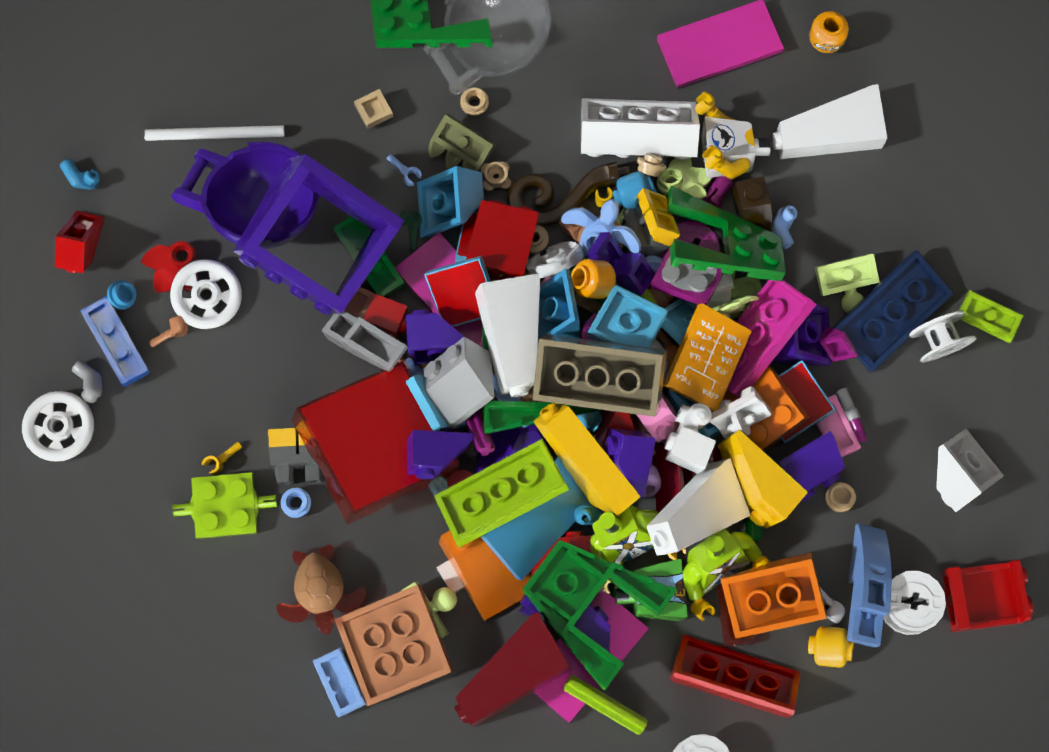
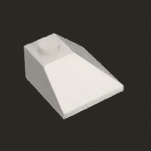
[937,429,1004,512]

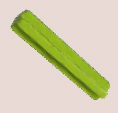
[563,675,648,735]

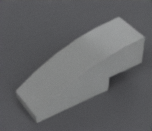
[322,310,408,372]

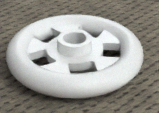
[170,259,242,329]
[22,391,94,462]

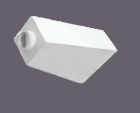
[772,84,887,159]
[475,273,540,398]
[646,458,750,556]

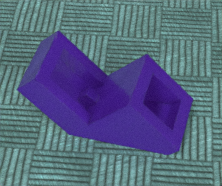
[587,232,655,295]

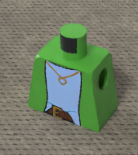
[614,559,688,621]

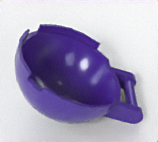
[171,142,319,250]

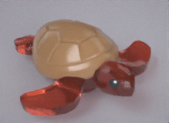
[276,544,367,635]

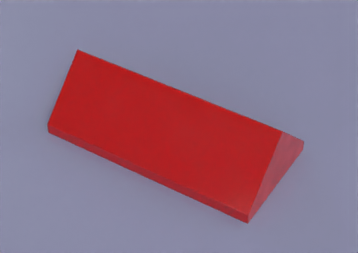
[669,634,801,718]

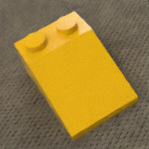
[718,430,808,529]

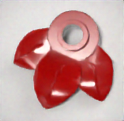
[141,241,198,293]

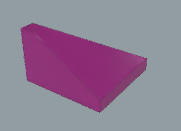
[819,327,858,362]

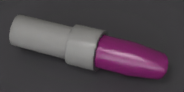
[836,388,867,442]

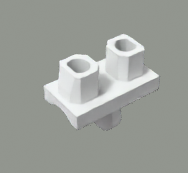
[710,386,772,439]

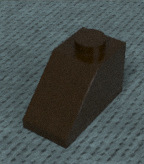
[732,176,774,233]

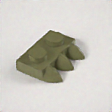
[429,114,496,171]

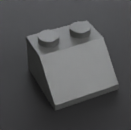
[424,337,494,429]

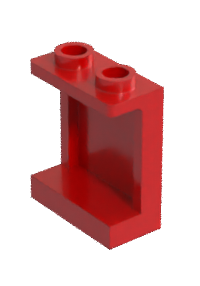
[466,200,539,280]
[941,559,1034,632]

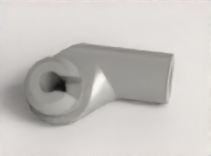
[72,360,103,403]

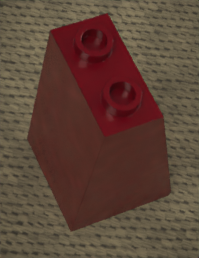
[454,612,572,727]

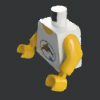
[695,92,770,179]

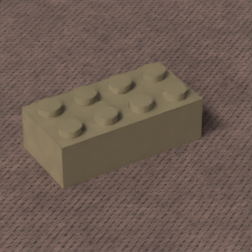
[532,334,667,417]

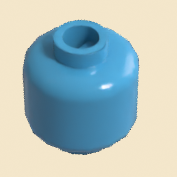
[613,171,657,210]

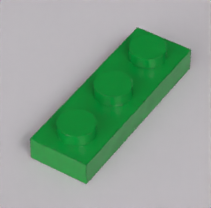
[333,216,405,298]

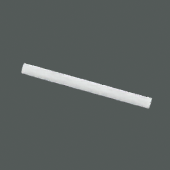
[145,125,285,141]

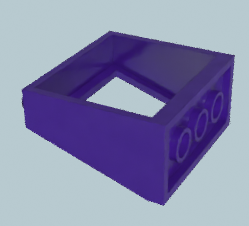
[233,154,404,316]

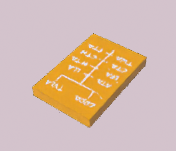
[663,303,752,412]

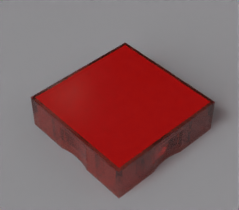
[292,361,460,525]

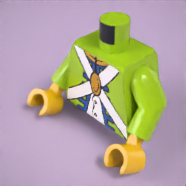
[590,505,686,594]
[683,528,771,621]

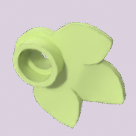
[657,157,712,199]
[712,295,759,319]

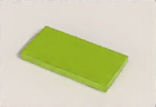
[434,439,569,548]

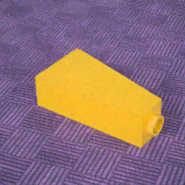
[533,403,640,516]

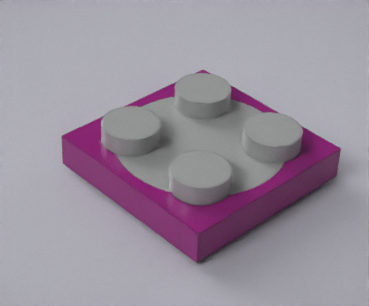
[651,238,724,306]

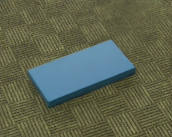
[481,454,590,580]

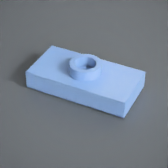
[313,647,366,718]

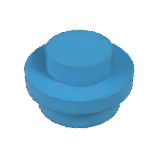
[107,280,137,310]

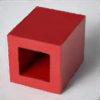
[364,293,409,340]

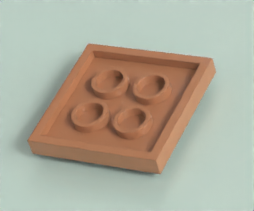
[334,584,454,706]

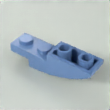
[847,523,892,648]

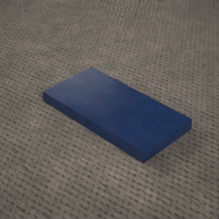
[832,250,955,372]

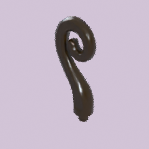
[507,162,630,227]

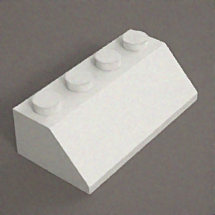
[581,98,700,160]

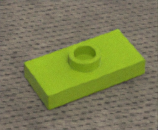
[959,290,1024,343]

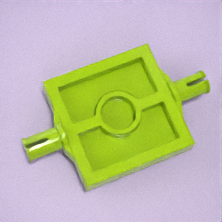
[172,472,277,539]

